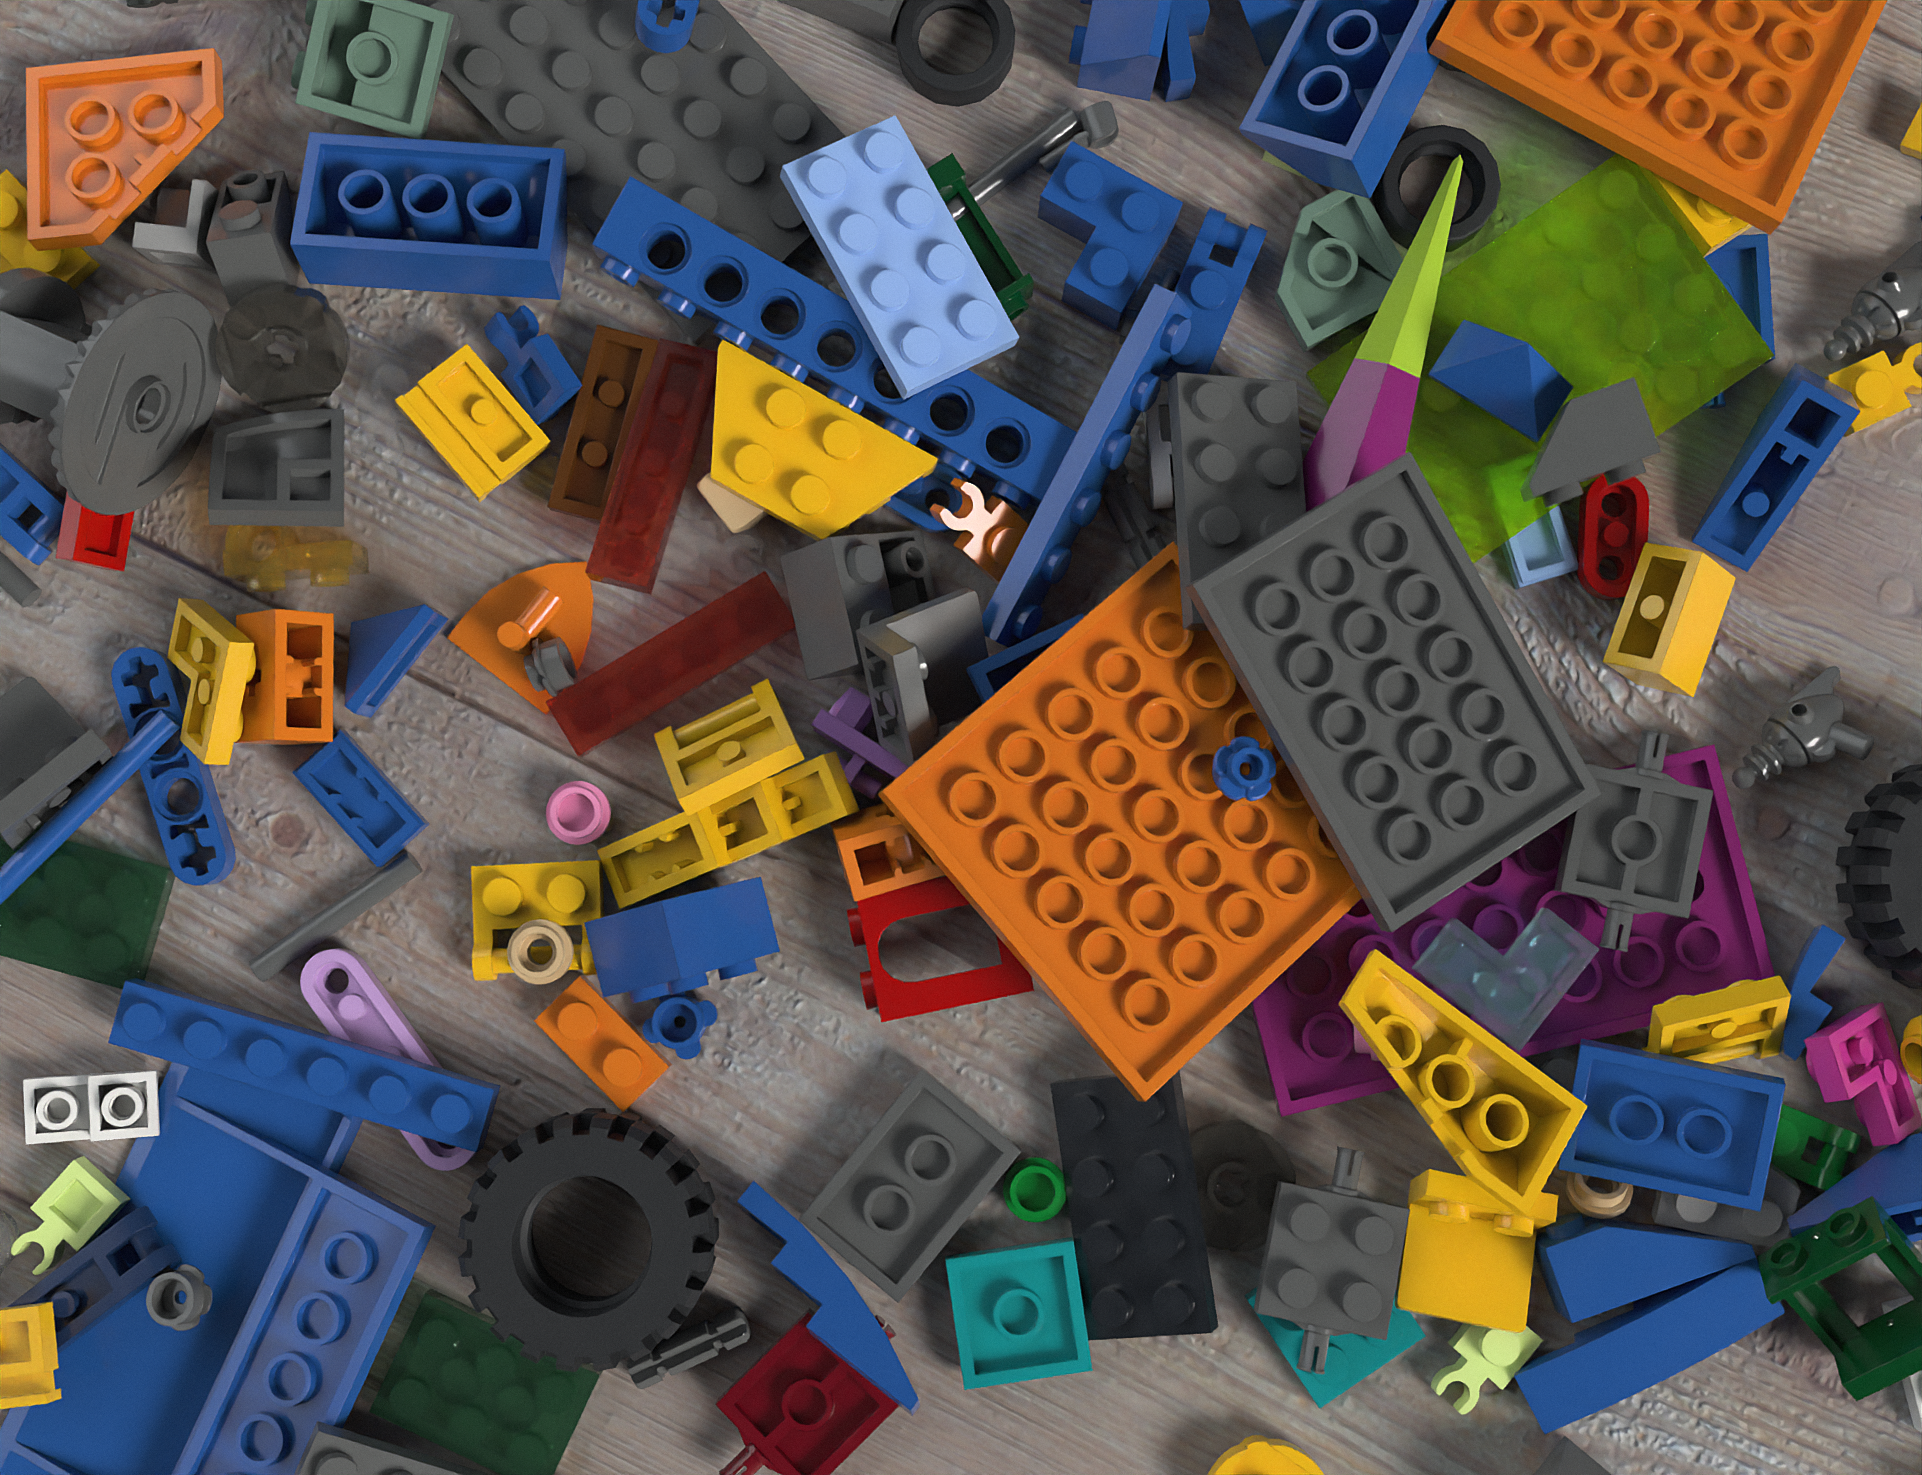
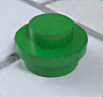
[1003,1156,1067,1222]

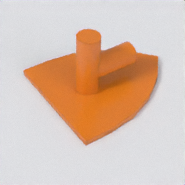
[447,561,594,715]

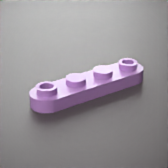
[300,948,479,1171]

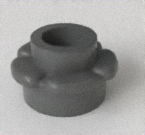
[524,637,578,697]
[146,1264,212,1331]

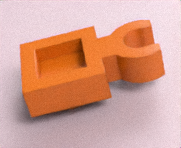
[930,478,1029,584]

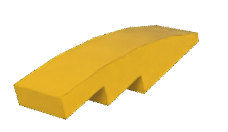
[597,751,860,909]

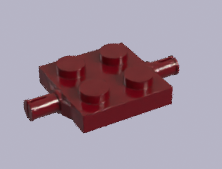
[715,1308,899,1475]

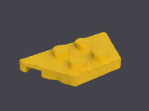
[711,339,938,541]

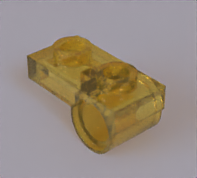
[222,525,369,592]

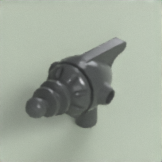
[1823,241,1922,361]
[1732,666,1875,789]

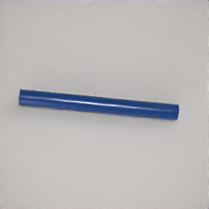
[0,709,181,905]

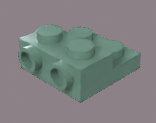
[291,0,454,140]

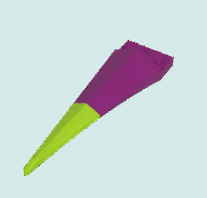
[1302,155,1463,512]

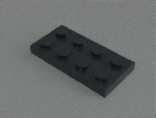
[1050,1070,1219,1341]

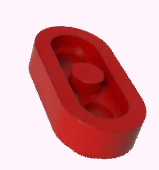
[1577,475,1650,600]

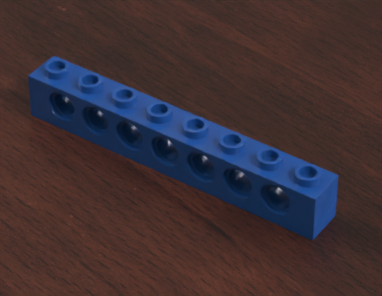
[592,176,1077,510]

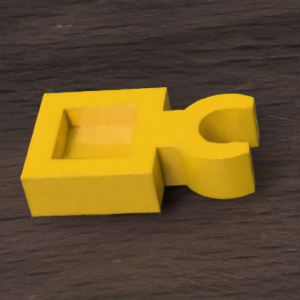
[1825,342,1922,437]

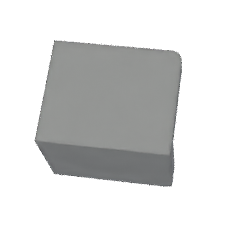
[132,179,219,270]

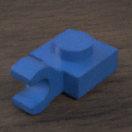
[484,305,583,425]

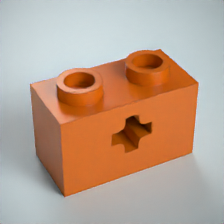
[235,609,334,745]
[830,803,945,901]

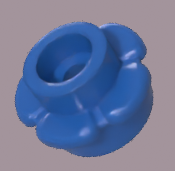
[1212,736,1276,801]

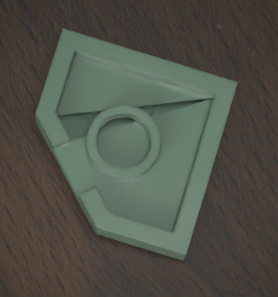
[1274,189,1403,352]

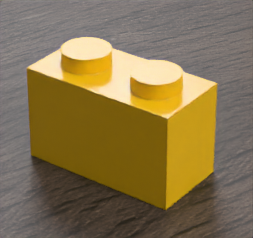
[1602,542,1736,697]

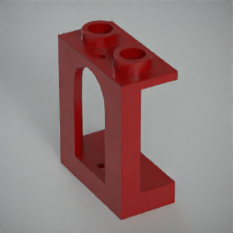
[847,876,1034,1022]

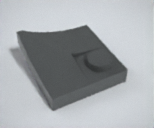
[208,409,345,527]

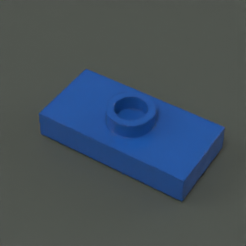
[292,729,430,867]

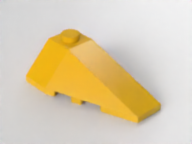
[1338,949,1588,1217]

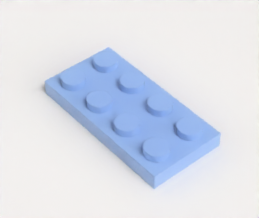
[780,115,1020,400]

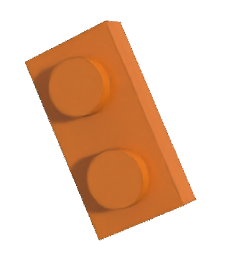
[534,974,672,1112]

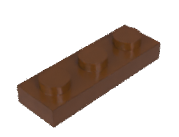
[547,324,661,526]

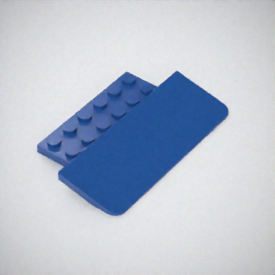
[0,1062,436,1475]

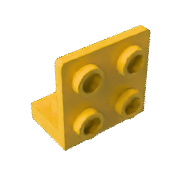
[1394,1169,1559,1334]

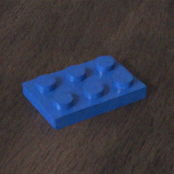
[1558,1038,1786,1212]

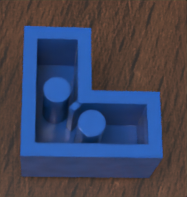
[1038,141,1183,331]
[584,876,780,1004]

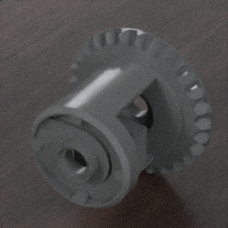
[0,268,222,515]

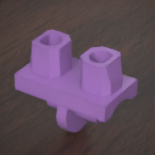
[811,687,908,799]

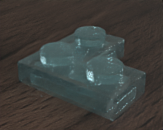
[1411,908,1599,1052]

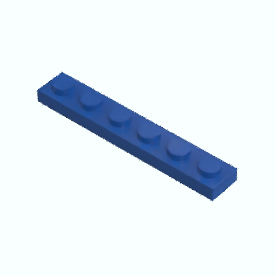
[982,284,1193,648]
[108,978,501,1152]

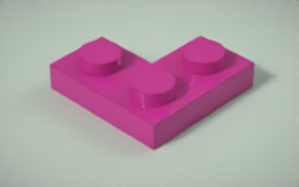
[1804,1002,1922,1147]

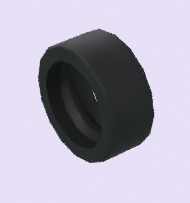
[896,0,1016,107]
[1373,125,1501,253]

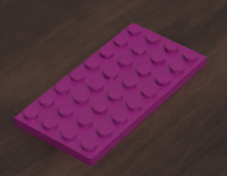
[1250,744,1775,1117]

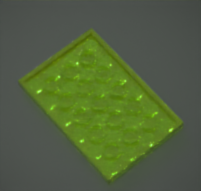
[1305,153,1775,564]

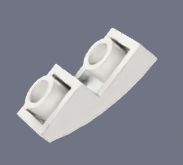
[23,1070,160,1145]

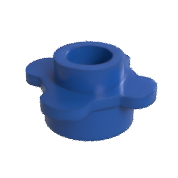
[642,985,718,1059]

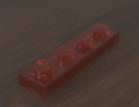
[585,338,718,595]
[546,571,796,757]

